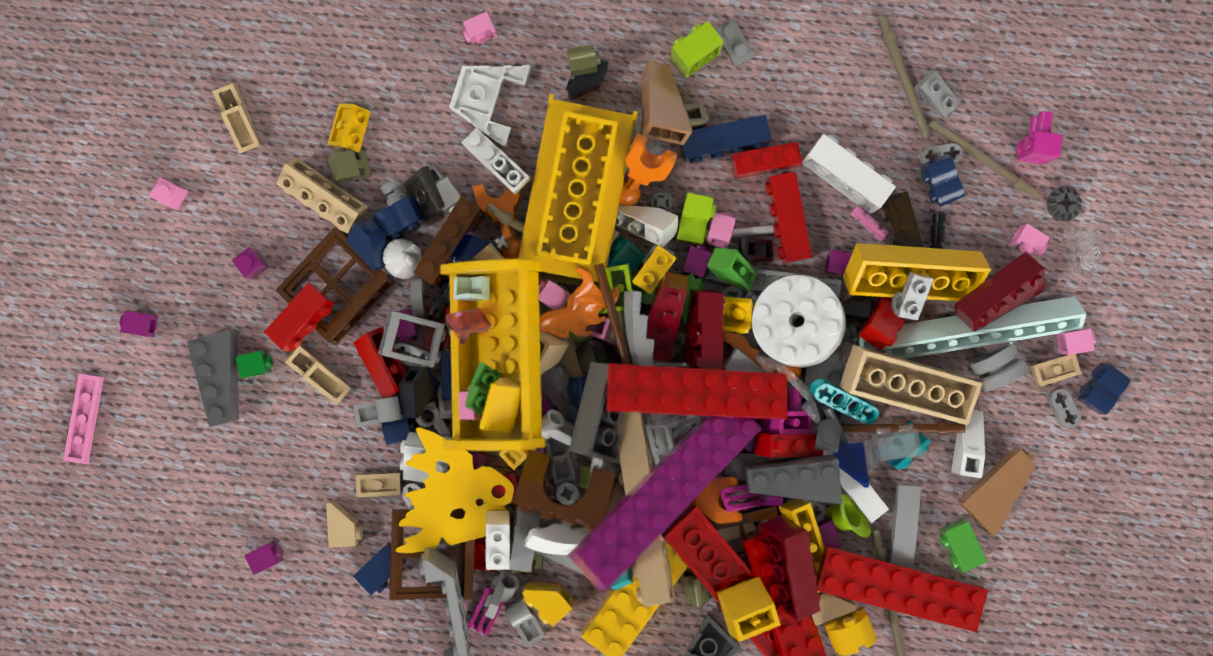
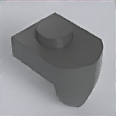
[815,419,841,453]

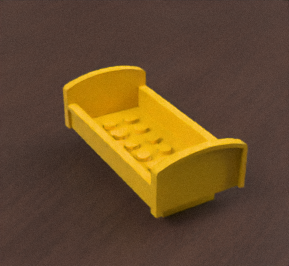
[518,94,638,289]
[440,259,545,451]

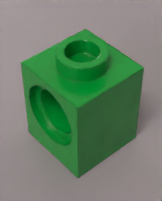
[235,351,273,378]

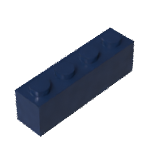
[681,115,771,164]

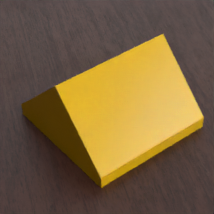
[480,377,521,433]

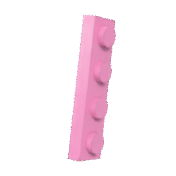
[63,374,104,464]

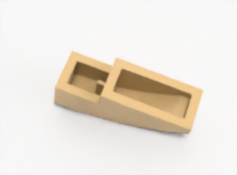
[212,82,260,153]
[285,344,351,405]

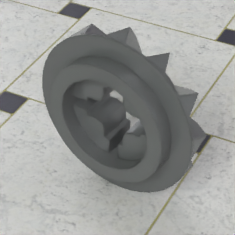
[1047,186,1083,221]

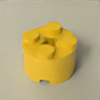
[824,607,877,656]

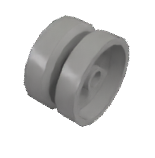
[968,342,1028,392]

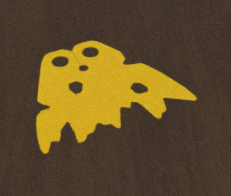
[396,428,514,553]

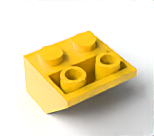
[717,577,780,642]
[522,582,574,627]

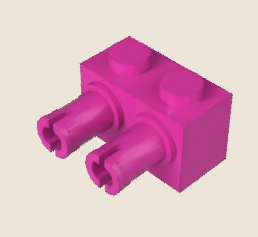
[1016,111,1063,165]
[761,387,813,434]

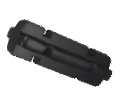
[930,213,946,249]

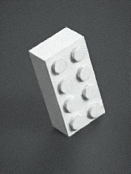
[802,134,896,214]

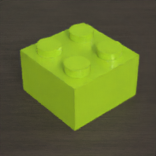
[670,21,724,79]

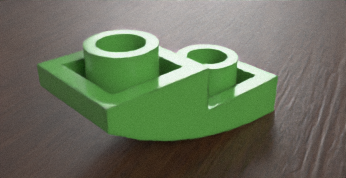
[465,362,502,416]

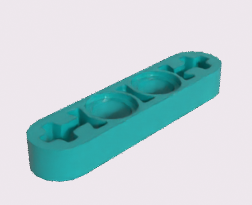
[810,378,879,424]

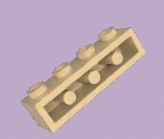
[276,158,368,233]

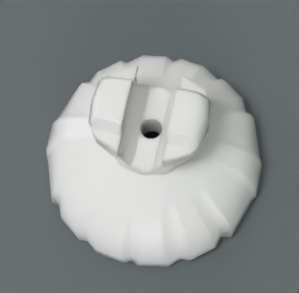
[383,238,422,279]

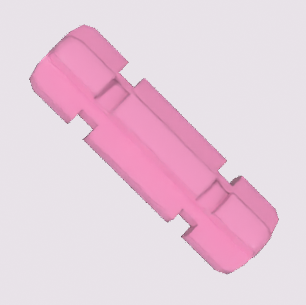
[851,205,889,241]

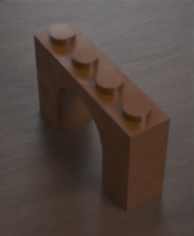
[413,196,486,288]
[513,450,618,531]

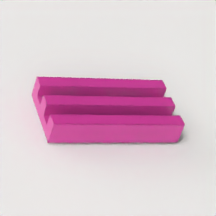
[719,485,762,512]
[468,586,503,636]

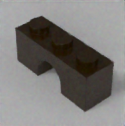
[882,191,924,248]

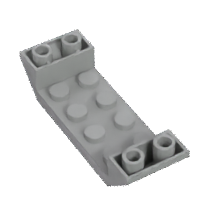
[419,547,471,656]

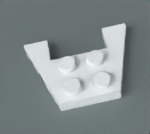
[449,65,531,148]

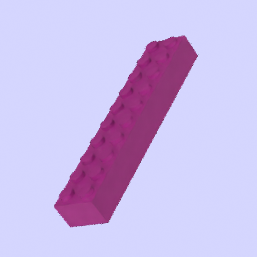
[567,416,762,590]

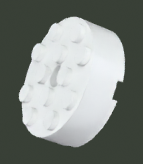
[752,275,846,367]

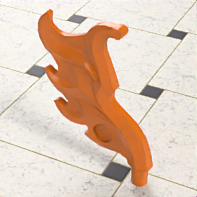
[539,266,619,338]

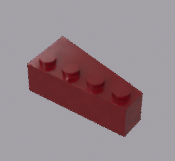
[955,252,1045,332]
[644,272,688,363]
[682,289,725,370]
[759,516,820,622]

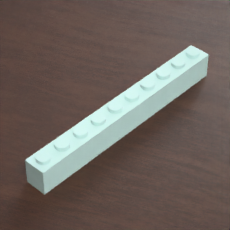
[858,296,1086,359]

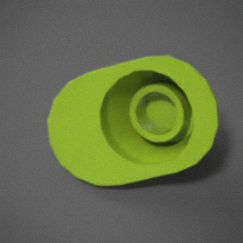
[826,493,871,538]

